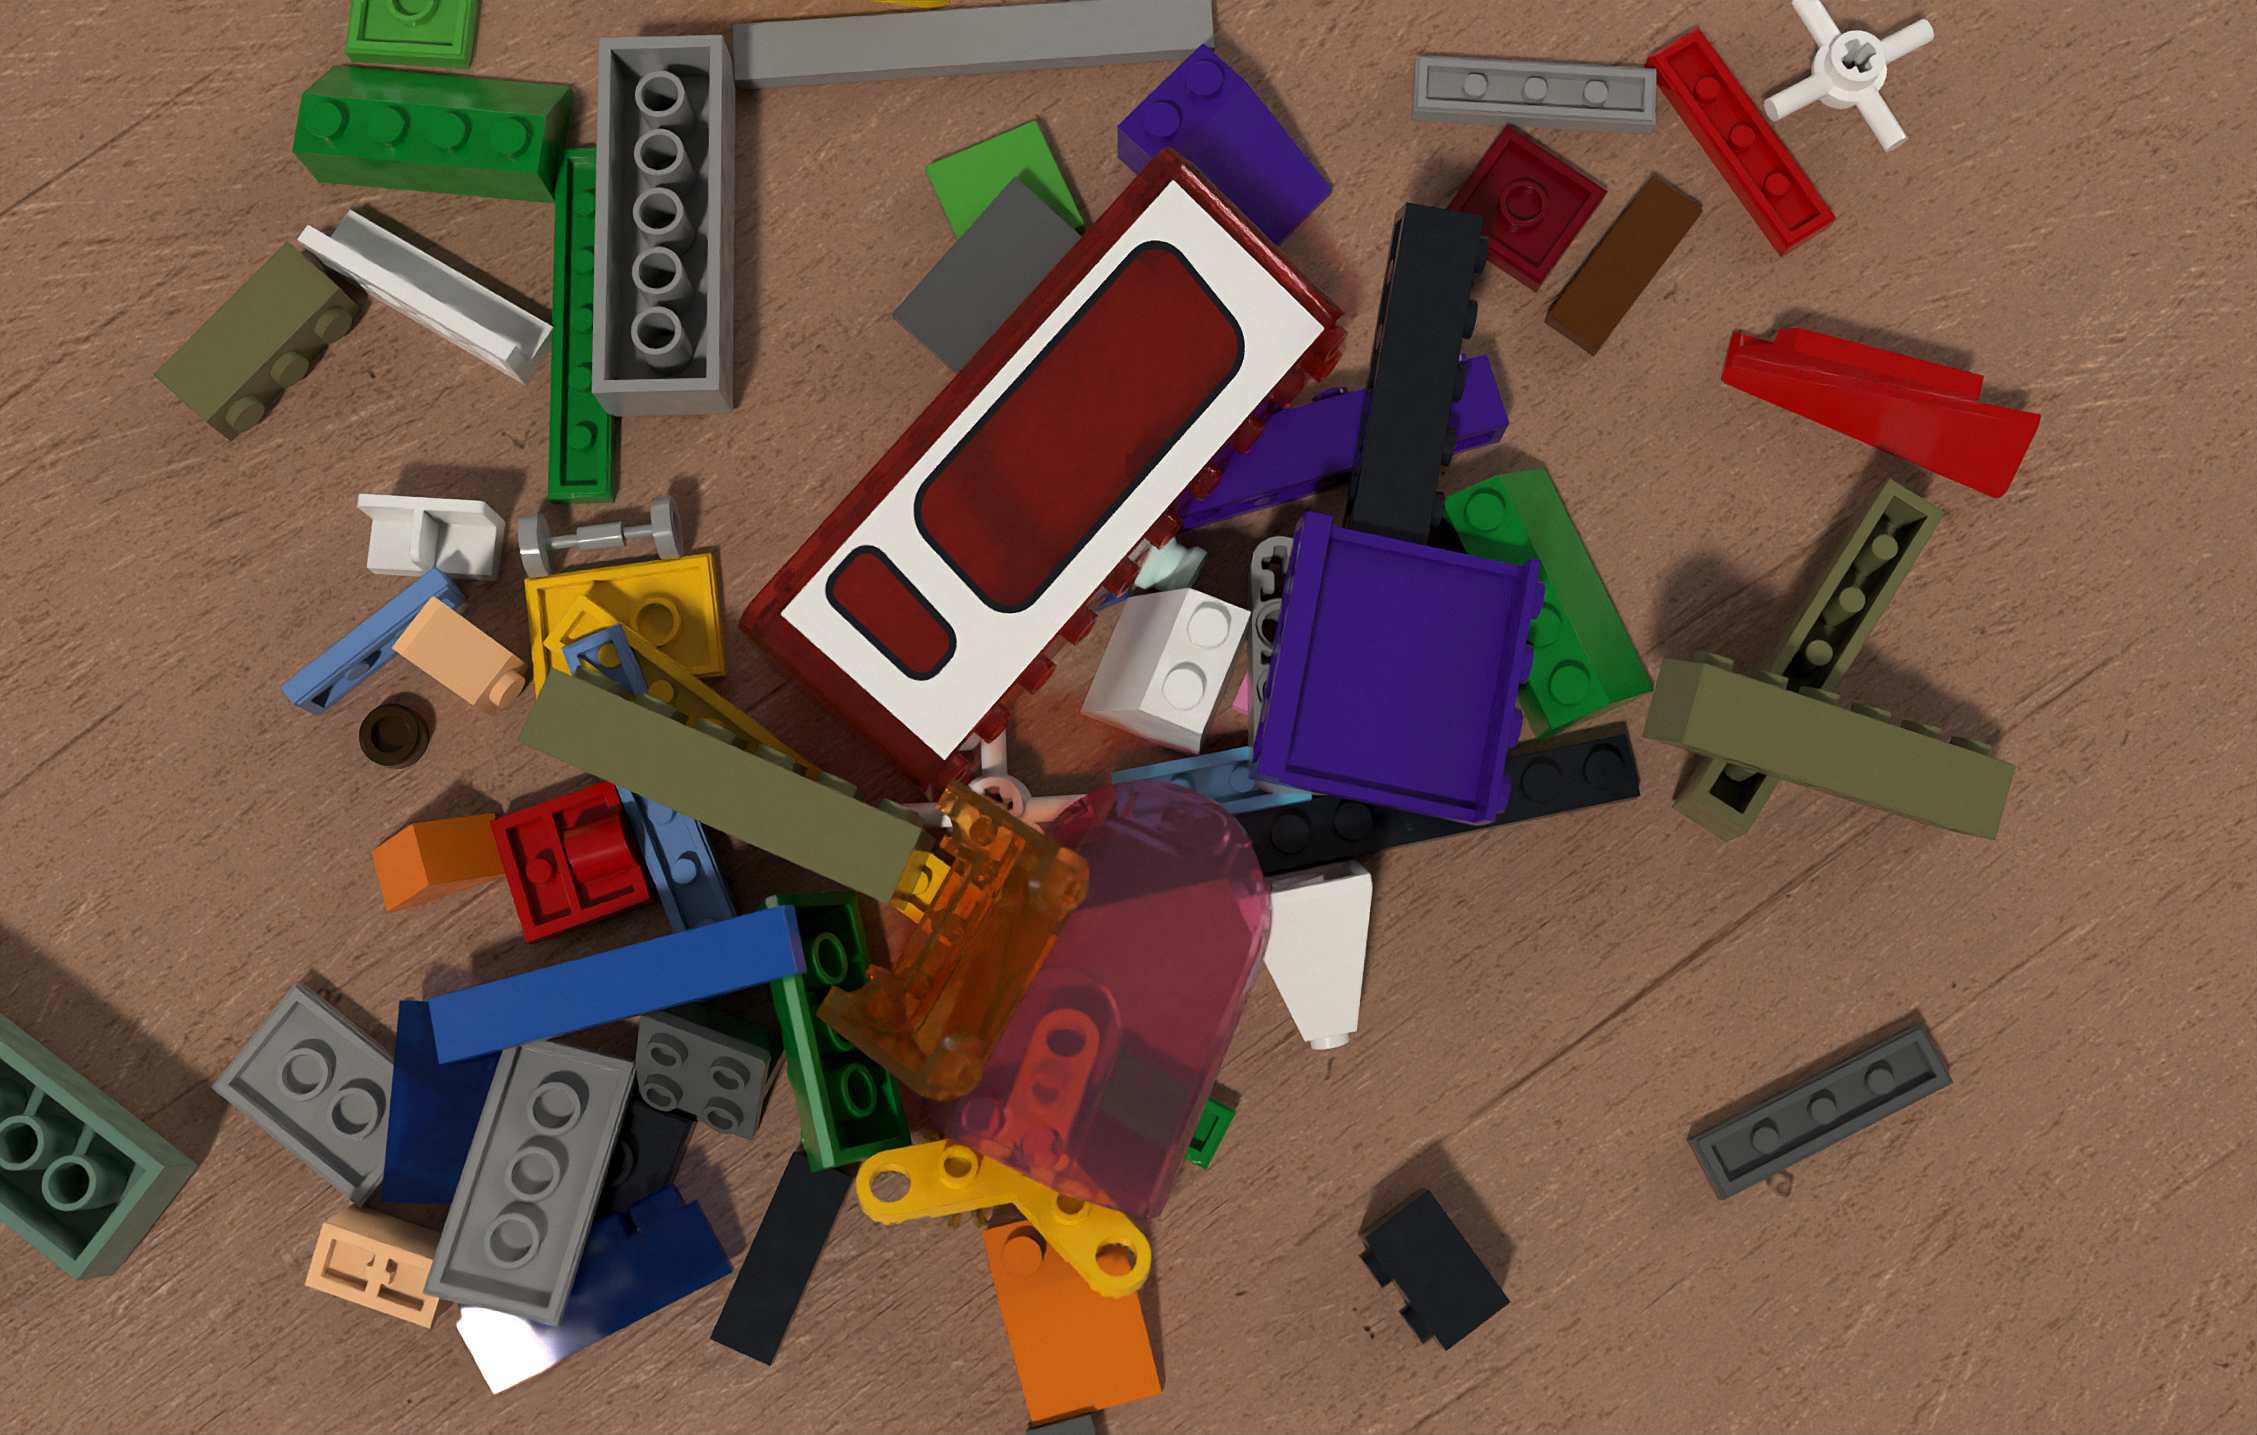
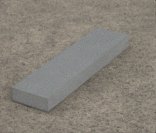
[1411,55,1657,134]

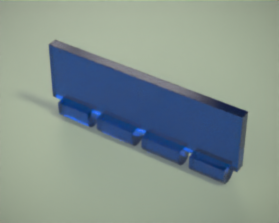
[457,1183,734,1394]

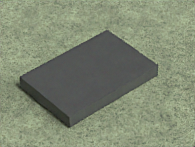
[892,177,1104,394]

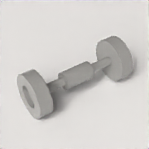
[518,495,684,578]

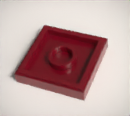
[1446,126,1608,293]

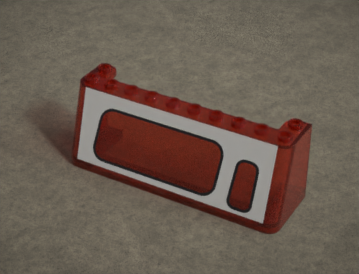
[738,146,1349,803]

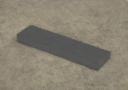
[1687,1023,1954,1200]

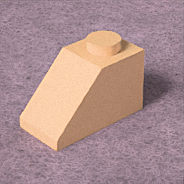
[391,596,530,717]

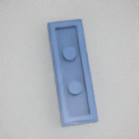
[280,567,467,716]

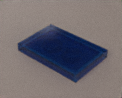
[381,1000,502,1204]

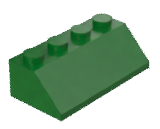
[292,65,574,204]
[1436,468,1654,743]
[756,891,913,1173]

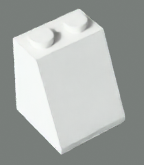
[1080,588,1251,757]

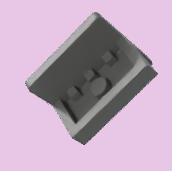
[632,1001,786,1140]

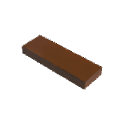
[1544,176,1703,357]

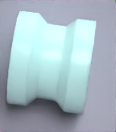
[1134,529,1208,592]

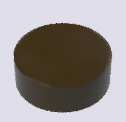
[359,703,429,769]

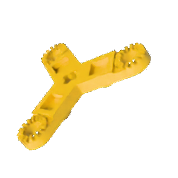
[856,1009,1151,1299]

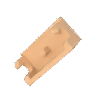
[304,1203,455,1329]

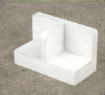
[357,494,505,581]

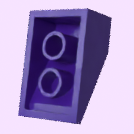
[1117,44,1332,264]

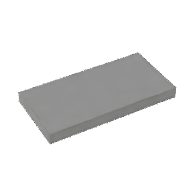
[422,1039,636,1328]

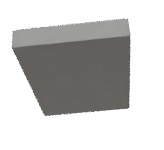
[211,982,452,1208]

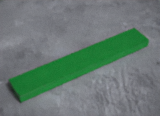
[548,147,616,504]

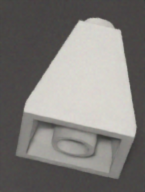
[1229,858,1373,1050]

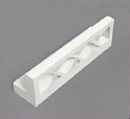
[297,210,554,385]

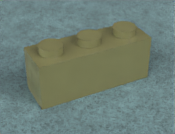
[153,241,361,441]

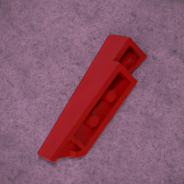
[1721,328,2041,498]

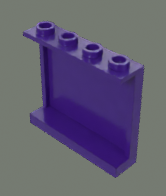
[1248,511,1545,826]

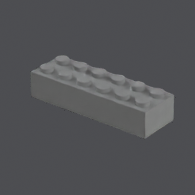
[592,35,735,417]

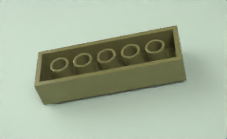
[517,665,936,910]

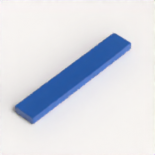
[428,905,807,1064]

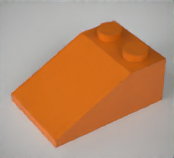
[982,1195,1162,1427]

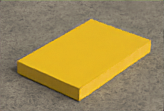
[524,553,727,699]

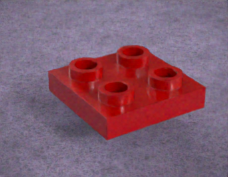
[489,781,656,945]

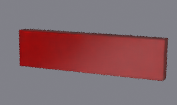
[1644,27,1837,257]

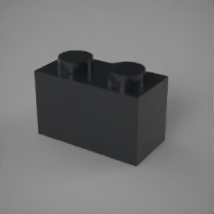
[1358,1188,1511,1351]

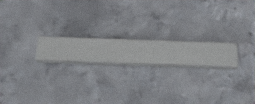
[732,0,1215,90]

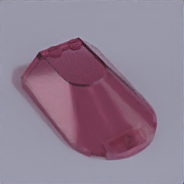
[920,780,1272,1219]

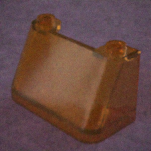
[816,778,1090,1102]

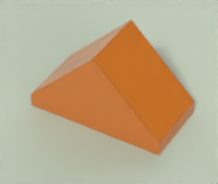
[371,812,506,913]

